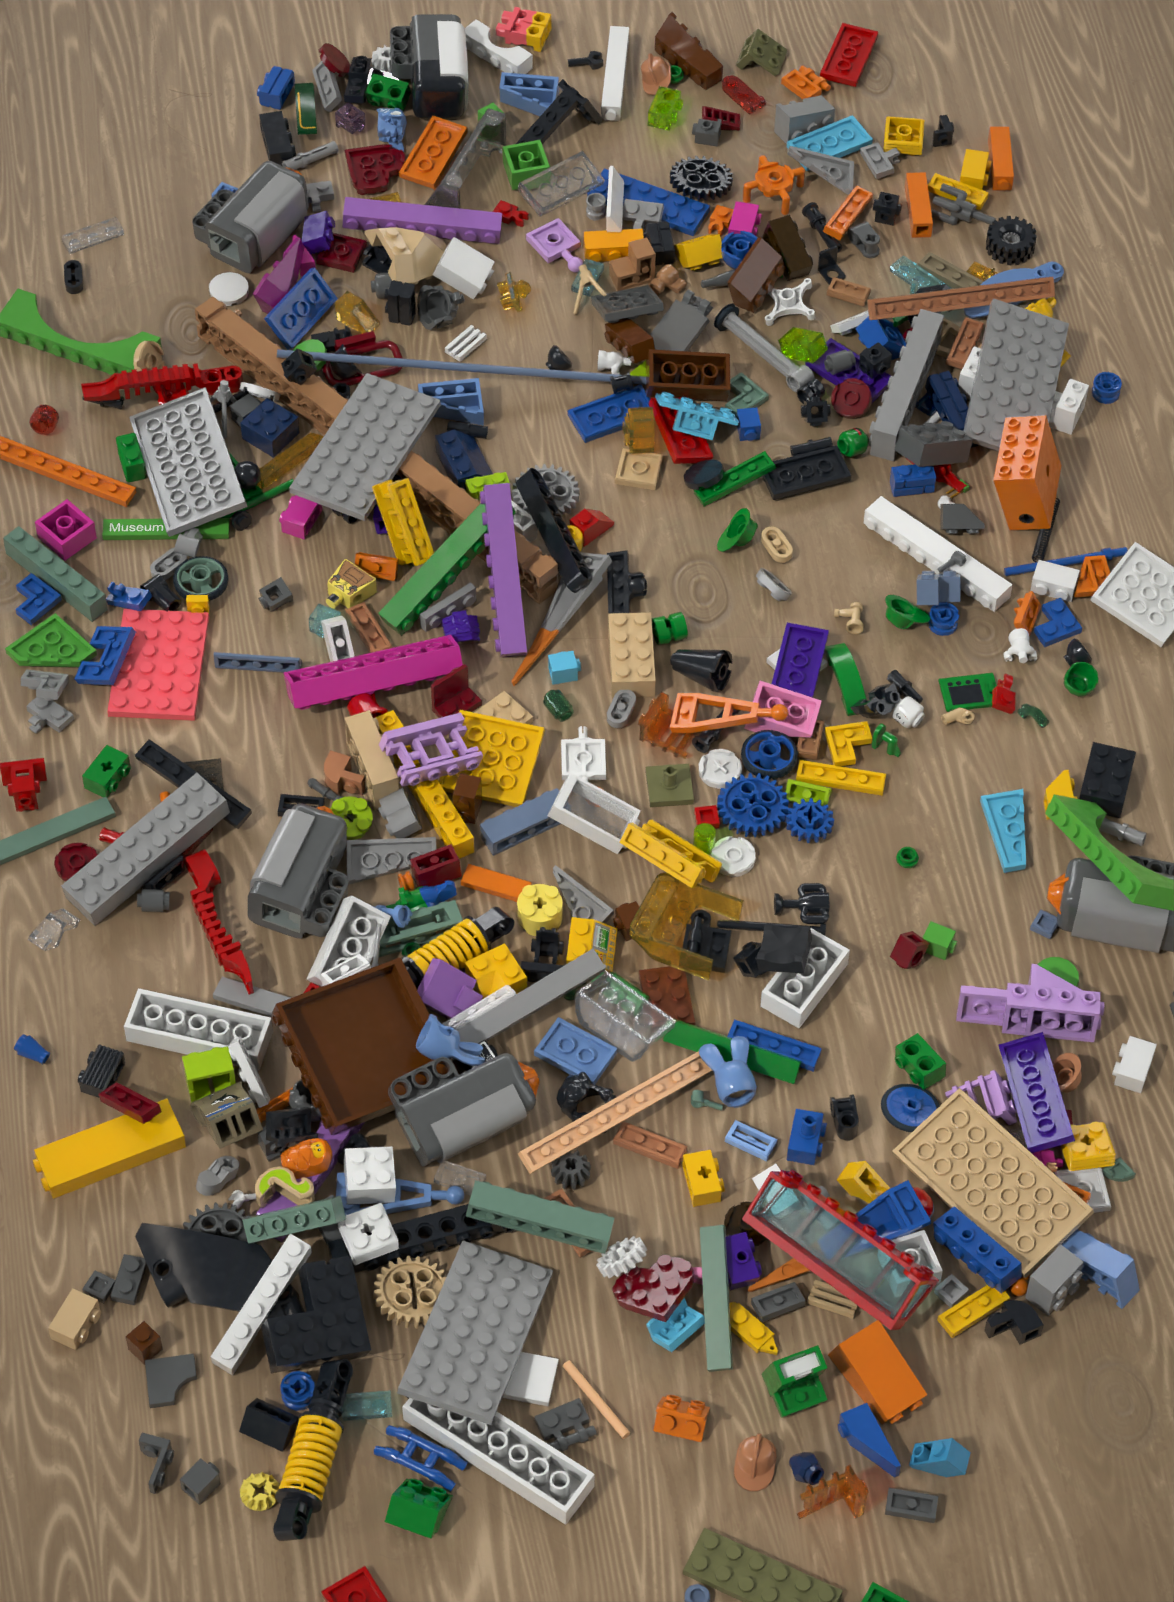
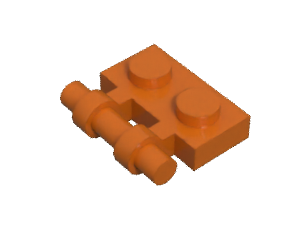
[781,65,831,99]

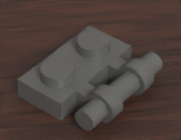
[534,1398,597,1452]

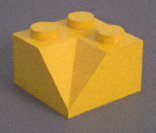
[465,943,527,1000]

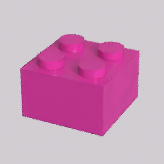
[35,499,97,561]

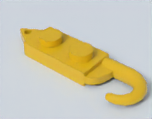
[729,1302,778,1355]

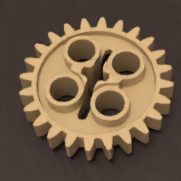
[373,1256,446,1329]

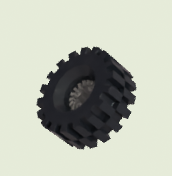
[986,216,1037,266]

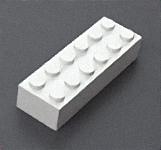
[124,988,273,1070]

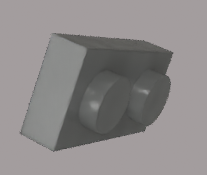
[110,1254,147,1305]
[751,1282,806,1322]
[885,1488,938,1523]

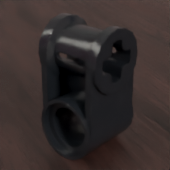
[830,1094,859,1141]

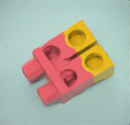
[496,7,552,52]

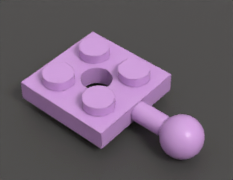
[526,218,583,273]

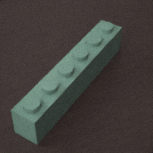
[3,526,108,622]
[466,1180,615,1254]

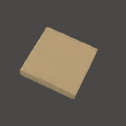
[615,448,663,490]

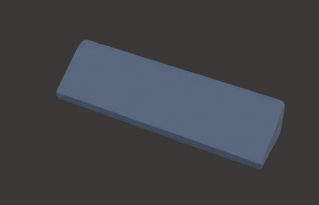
[213,652,302,673]

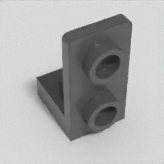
[139,1432,174,1494]

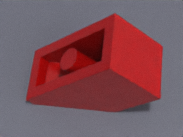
[570,508,614,547]

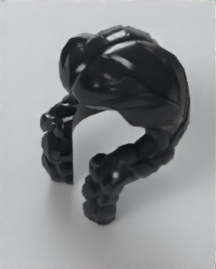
[556,1072,616,1133]

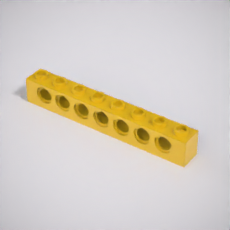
[376,710,474,859]

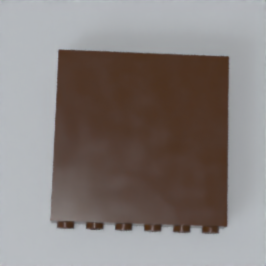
[271,957,459,1135]

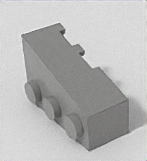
[774,95,835,144]

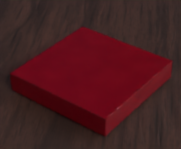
[316,232,367,273]

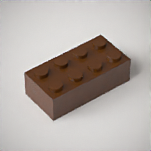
[646,349,731,401]

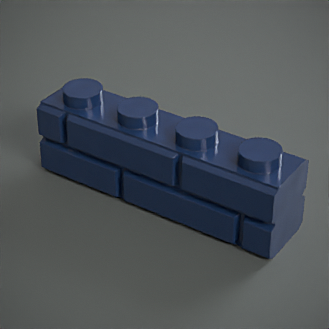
[925,371,978,448]

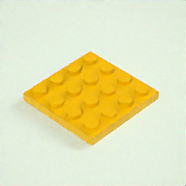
[439,710,545,807]

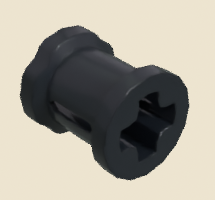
[610,371,634,394]

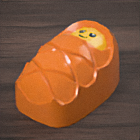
[281,1138,332,1179]

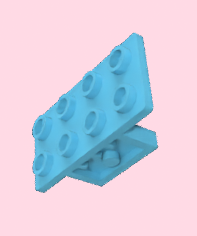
[655,392,739,440]

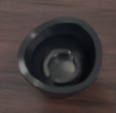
[330,344,362,379]

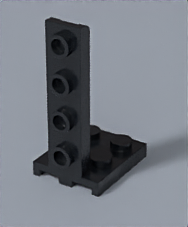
[516,79,604,145]

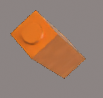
[988,126,1014,190]
[905,172,933,238]

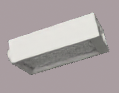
[547,773,640,854]

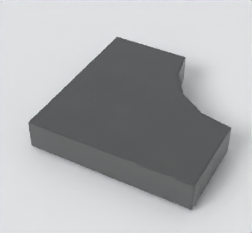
[145,1354,197,1408]

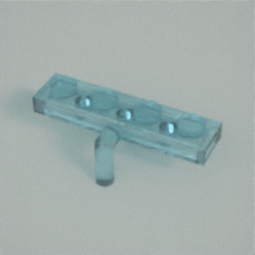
[890,255,952,312]

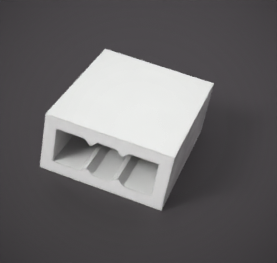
[432,237,495,299]

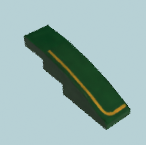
[294,83,317,135]

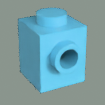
[548,651,581,685]

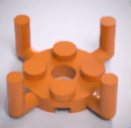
[743,155,805,215]

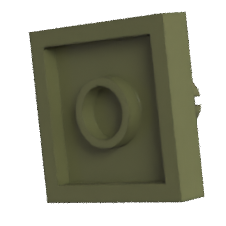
[645,764,694,807]

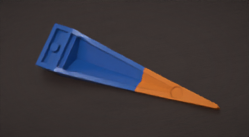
[748,1180,931,1292]

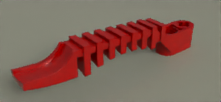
[81,363,243,401]
[184,849,254,995]

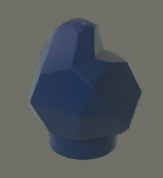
[789,1452,824,1485]

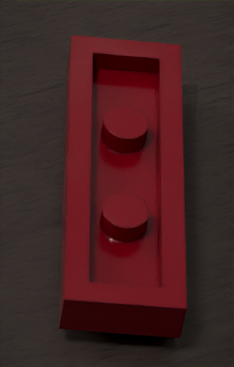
[98,1082,162,1124]

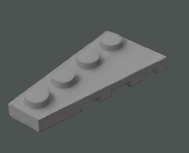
[347,837,436,884]

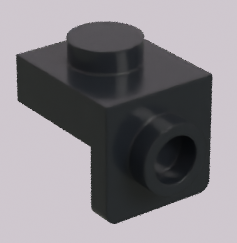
[932,115,954,147]

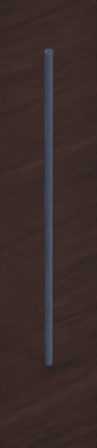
[277,349,646,385]

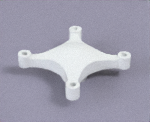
[765,278,815,326]

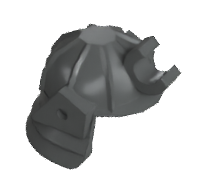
[417,285,465,330]

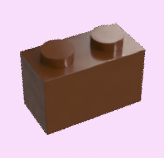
[453,773,482,824]

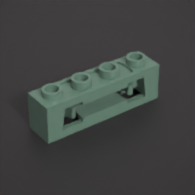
[378,900,463,958]
[242,1195,346,1244]

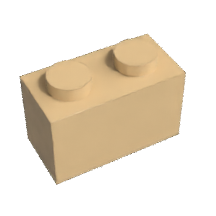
[48,1288,101,1350]

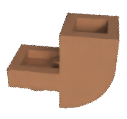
[324,750,365,795]

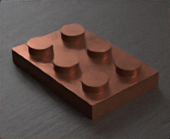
[639,965,695,1033]

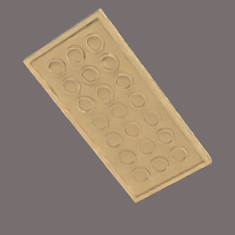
[892,1088,1094,1278]

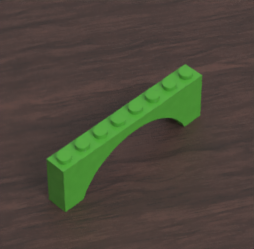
[0,288,162,375]
[1045,794,1174,911]

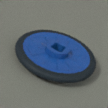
[881,1084,940,1133]

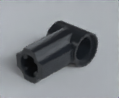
[140,574,181,611]

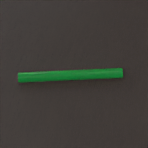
[221,479,294,519]

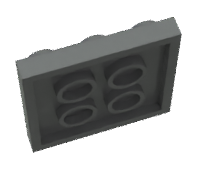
[591,285,664,323]

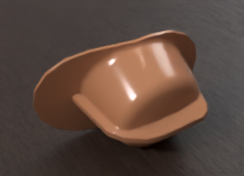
[641,53,671,95]
[1052,1053,1082,1093]
[734,1433,777,1491]

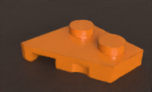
[1074,555,1110,597]

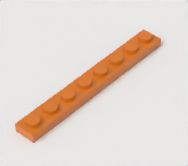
[0,436,137,507]

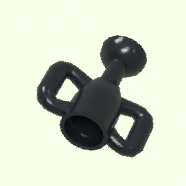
[774,883,830,924]

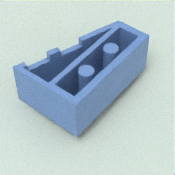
[499,72,559,116]
[418,378,484,426]
[1062,1229,1140,1309]

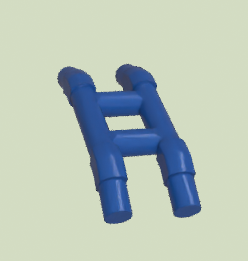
[374,1425,467,1491]

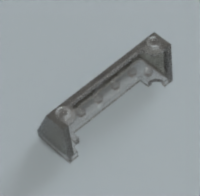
[424,108,506,209]

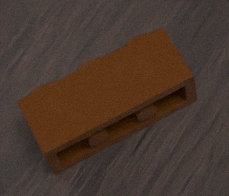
[604,318,655,363]

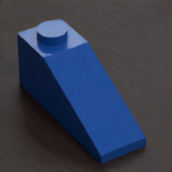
[837,1403,901,1478]

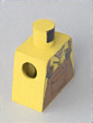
[326,559,377,609]

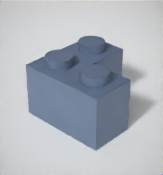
[917,570,961,605]

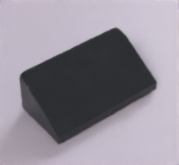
[142,855,185,890]

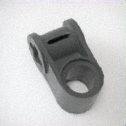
[847,221,880,258]

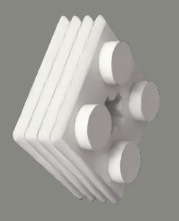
[338,1203,399,1265]

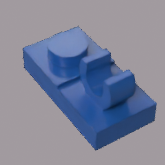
[106,582,152,611]

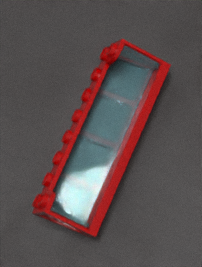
[742,1170,939,1330]

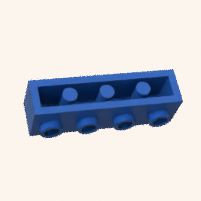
[933,1206,1022,1293]

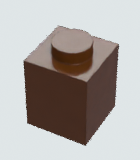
[126,1321,163,1365]

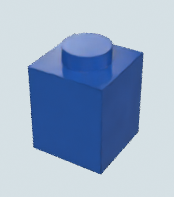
[737,407,761,441]

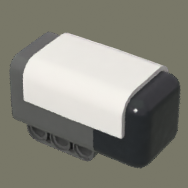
[390,14,469,119]

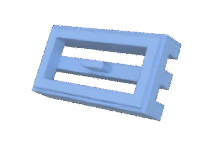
[725,1120,777,1162]

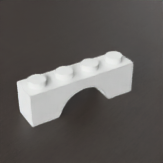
[464,20,533,74]

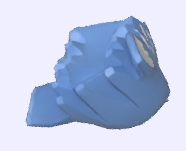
[377,108,407,152]

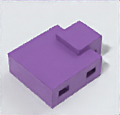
[417,958,483,1020]

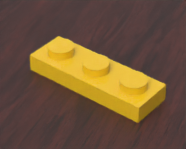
[928,173,989,210]
[937,1285,1011,1338]

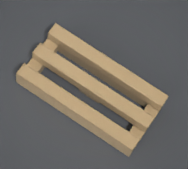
[807,1280,858,1319]

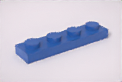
[727,1019,822,1072]

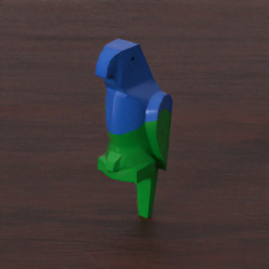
[386,880,457,912]

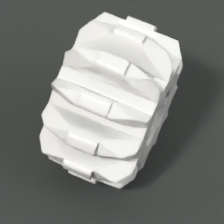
[371,45,391,73]

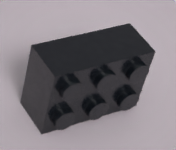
[1079,742,1136,818]

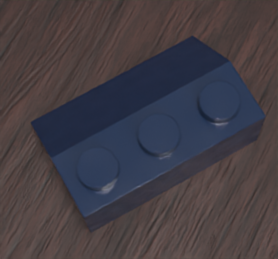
[435,430,493,491]

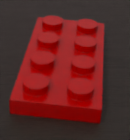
[820,23,878,87]
[648,397,713,464]

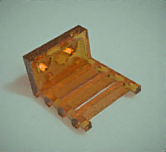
[638,692,697,759]
[797,1465,869,1519]

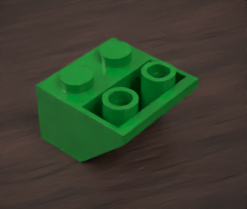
[385,1479,453,1539]

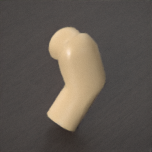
[941,708,975,725]

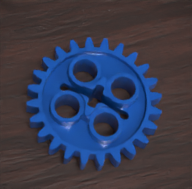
[717,773,789,837]

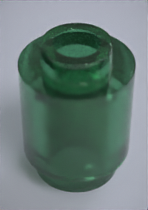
[543,690,574,722]

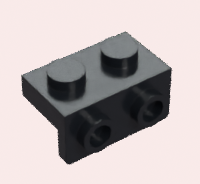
[266,1107,318,1147]

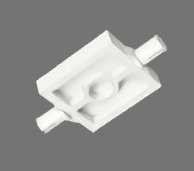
[561,726,606,782]

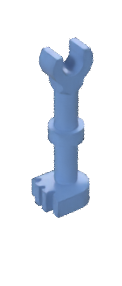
[373,905,412,928]

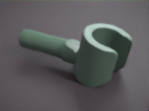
[691,1090,723,1111]

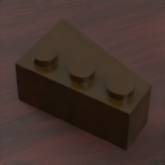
[762,215,813,281]

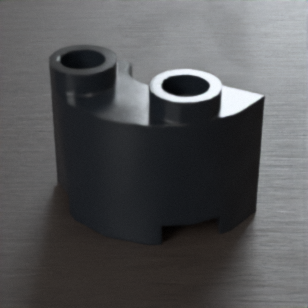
[850,683,900,718]

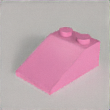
[744,681,822,737]

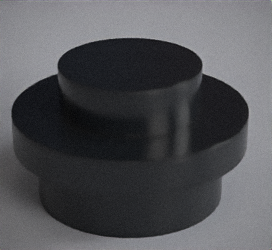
[231,510,252,531]

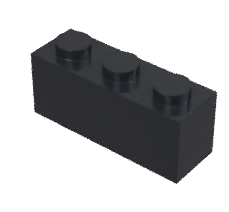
[259,111,296,166]

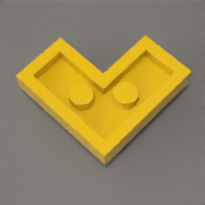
[824,721,872,766]

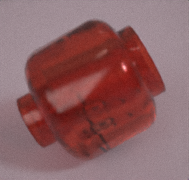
[29,404,59,435]

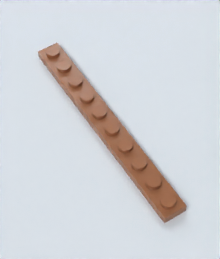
[867,277,1055,320]

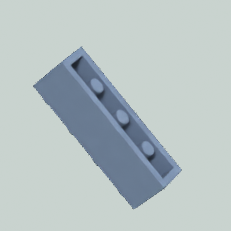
[480,788,571,856]

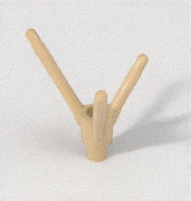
[574,264,607,314]

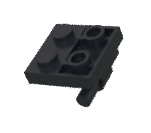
[680,917,732,973]

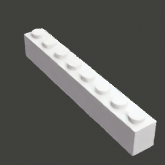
[864,496,1012,612]

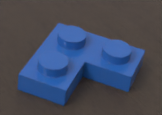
[16,573,62,625]
[1034,597,1082,648]

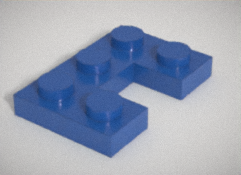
[74,626,136,685]

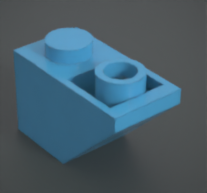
[909,1438,971,1477]

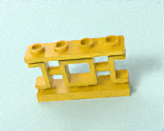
[372,478,434,566]
[619,820,722,888]

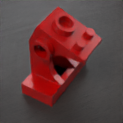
[0,758,47,812]

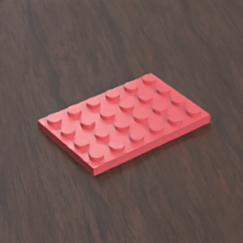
[107,609,209,721]

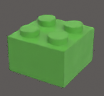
[503,140,550,190]

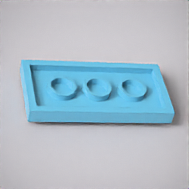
[787,115,873,171]

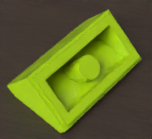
[785,779,832,806]

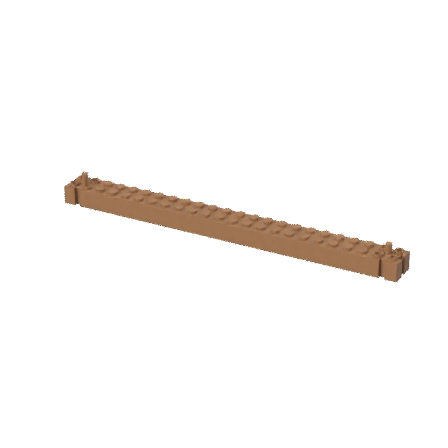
[195,296,558,604]

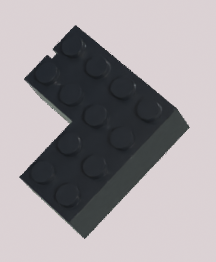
[261,1256,371,1374]

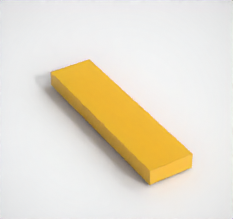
[796,760,886,796]

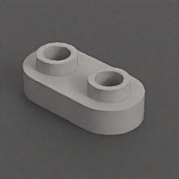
[150,548,188,580]
[756,568,792,601]
[607,690,636,728]

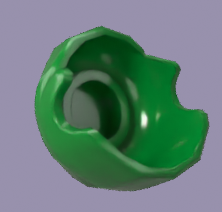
[1063,662,1099,697]

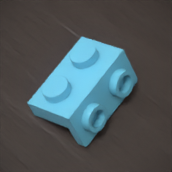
[646,1298,705,1352]

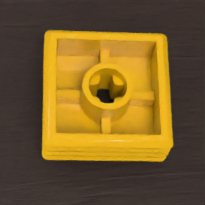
[883,116,925,156]
[1060,1122,1116,1171]

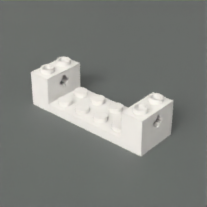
[958,346,1089,435]

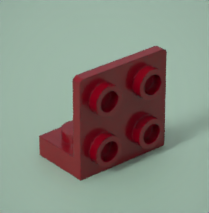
[431,664,482,718]

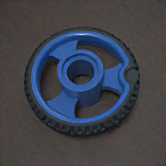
[741,730,798,779]

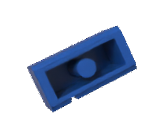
[257,66,295,110]
[890,464,936,497]

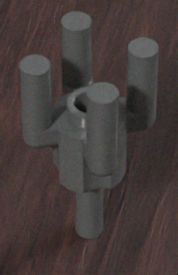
[931,183,996,225]

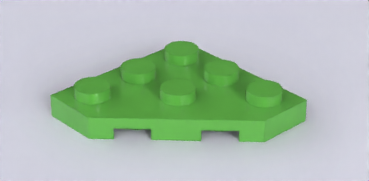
[5,613,97,667]

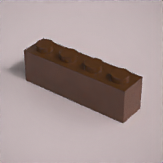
[655,12,723,90]

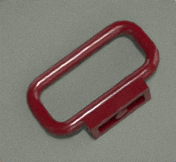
[322,331,403,386]

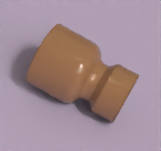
[648,264,687,295]

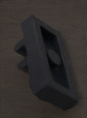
[311,326,352,352]

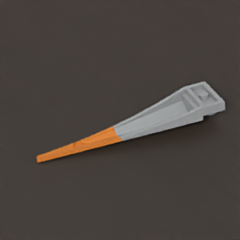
[511,552,612,686]

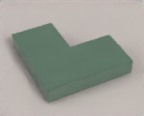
[725,372,769,418]

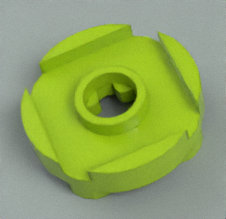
[330,796,373,840]

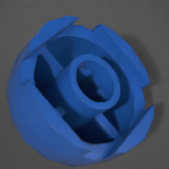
[721,231,758,269]

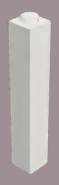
[601,26,629,121]

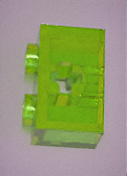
[778,327,828,363]

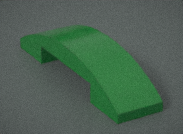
[824,643,866,716]

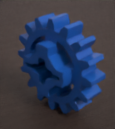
[785,798,834,843]

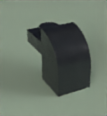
[984,1300,1044,1345]

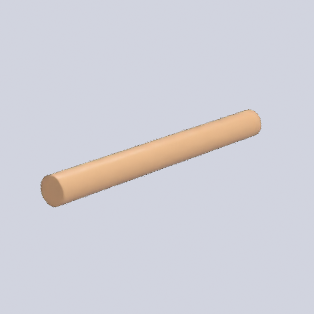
[563,1360,630,1439]

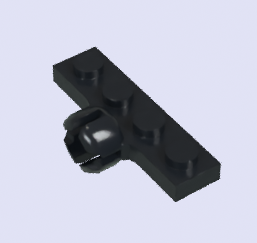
[607,550,647,614]

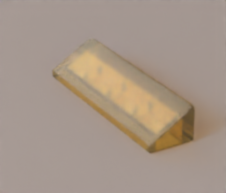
[258,432,323,489]

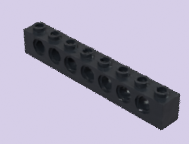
[328,1204,515,1273]

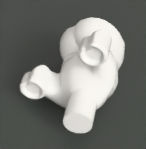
[598,350,631,375]
[1004,628,1037,663]

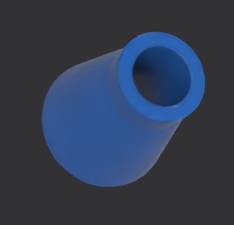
[14,1034,50,1065]

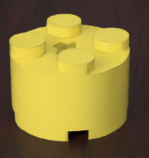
[517,884,563,936]

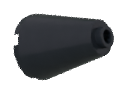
[670,649,733,692]

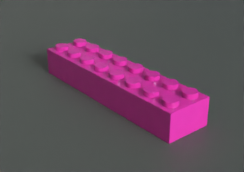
[284,635,463,710]

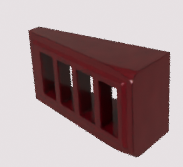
[702,106,740,131]

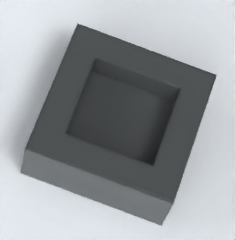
[82,1270,116,1304]

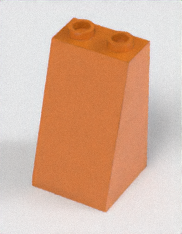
[828,1320,927,1425]

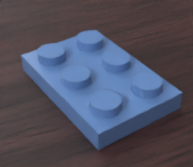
[534,1017,617,1085]

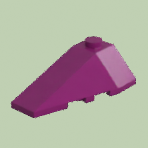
[253,237,305,314]

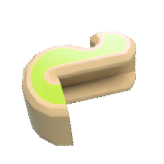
[255,1166,315,1208]

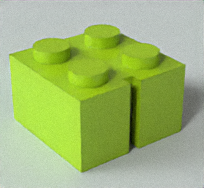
[182,1046,236,1103]

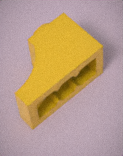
[837,1161,891,1204]

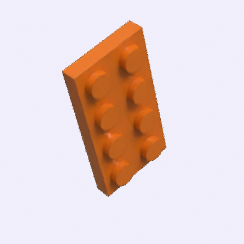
[399,116,468,189]

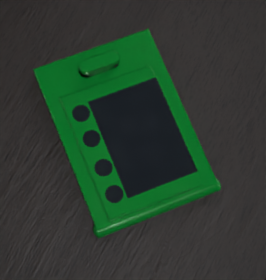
[938,673,997,712]

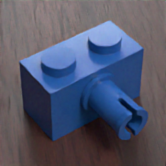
[787,1109,827,1165]

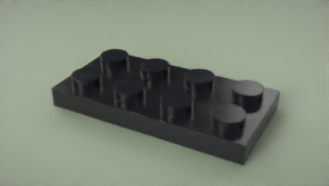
[762,445,852,500]

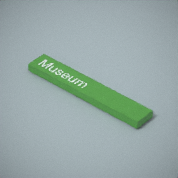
[102,518,230,540]

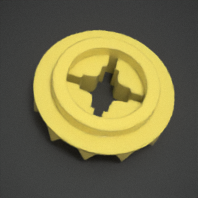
[240,1472,279,1511]

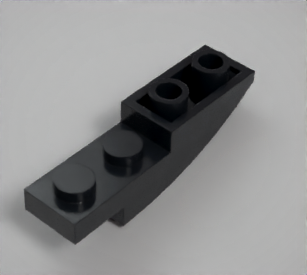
[344,56,372,103]

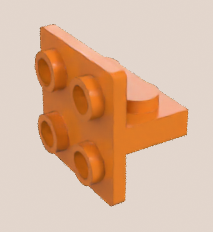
[653,1395,710,1442]

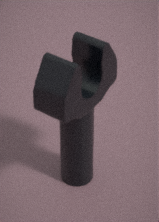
[568,51,603,70]

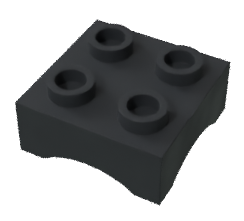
[756,924,812,974]

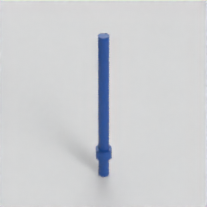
[1004,547,1128,576]

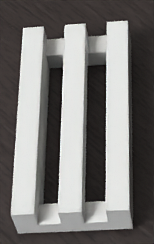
[445,325,487,362]

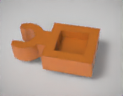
[708,205,734,237]

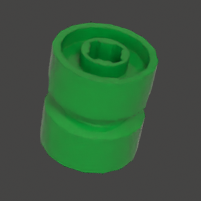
[652,612,688,645]

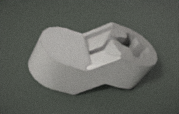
[196,1156,239,1196]

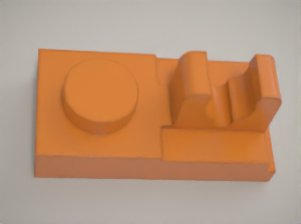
[355,552,399,581]
[1014,591,1041,637]

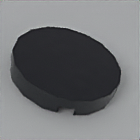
[684,459,725,490]

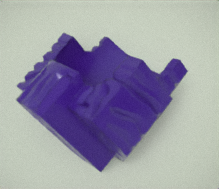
[442,610,480,643]

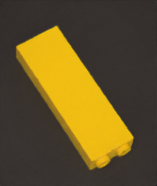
[32,1099,186,1199]

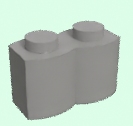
[378,788,422,838]

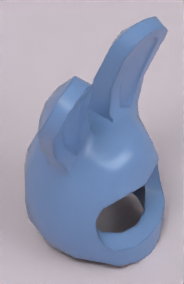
[416,1014,485,1066]
[699,1036,757,1108]

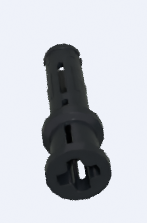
[802,202,842,252]
[692,709,741,753]

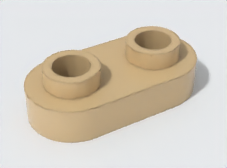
[761,527,793,563]

